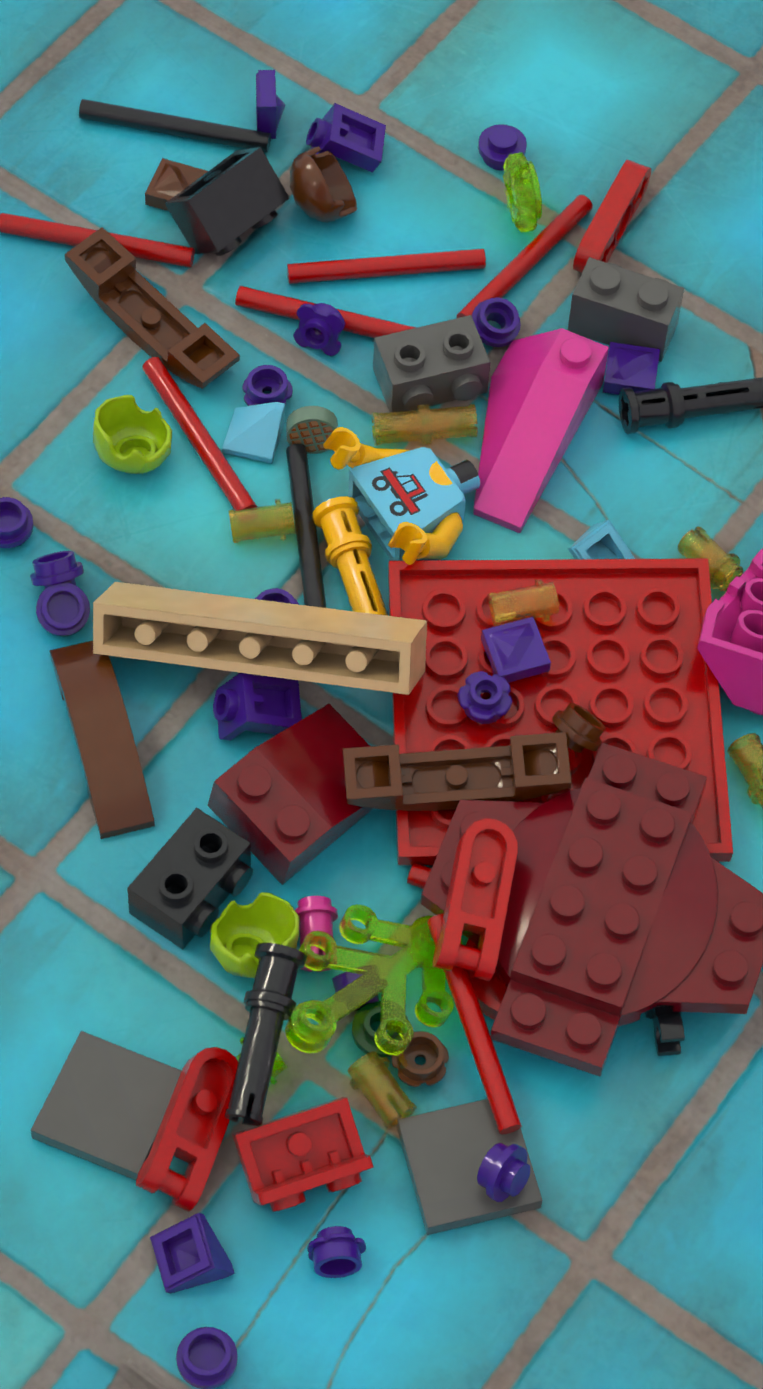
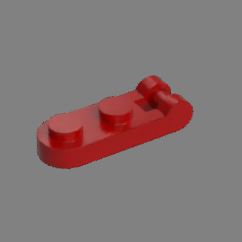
[433,818,518,981]
[136,1047,239,1212]

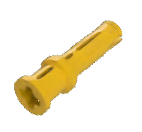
[312,496,388,616]

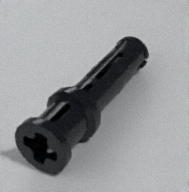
[619,377,763,434]
[225,943,307,1126]

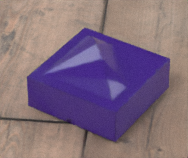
[256,70,285,139]
[603,342,660,395]
[481,616,551,683]

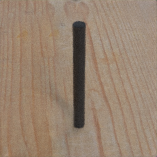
[79,99,271,152]
[286,444,326,608]

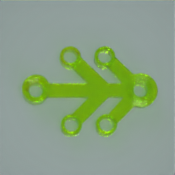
[285,904,462,1055]

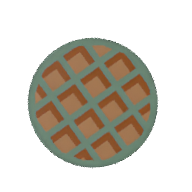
[286,406,338,454]

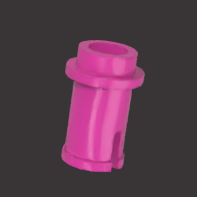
[295,896,338,972]

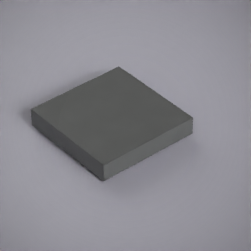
[31,1031,181,1180]
[397,1099,543,1235]

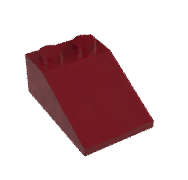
[207,703,374,885]

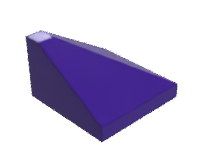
[150,1213,235,1294]

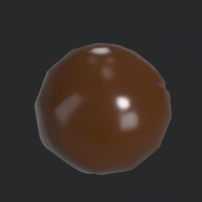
[290,147,357,223]

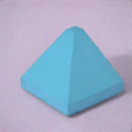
[222,402,285,464]
[568,520,635,559]

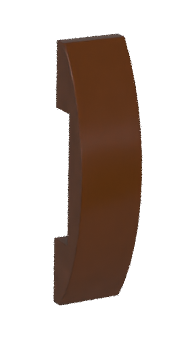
[65,227,240,389]
[50,641,155,839]
[343,732,572,811]

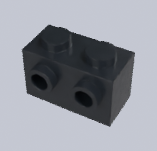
[165,147,289,256]
[127,808,253,950]

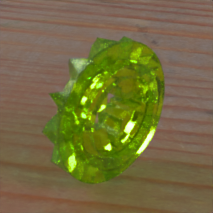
[503,152,542,233]

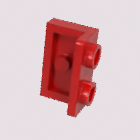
[232,1097,374,1212]

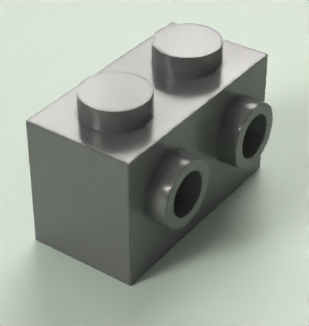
[567,257,684,362]
[373,315,491,416]

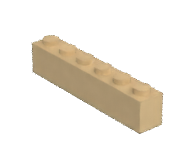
[93,582,427,695]

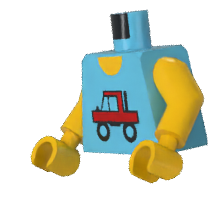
[323,427,480,565]

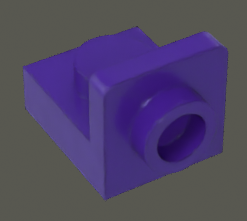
[306,103,386,173]
[213,673,302,741]

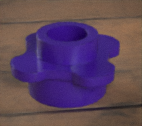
[293,303,345,356]

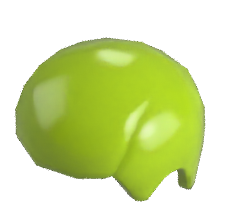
[93,395,172,474]
[210,892,299,978]

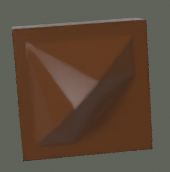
[145,158,208,211]

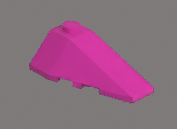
[473,328,609,533]
[697,548,763,715]

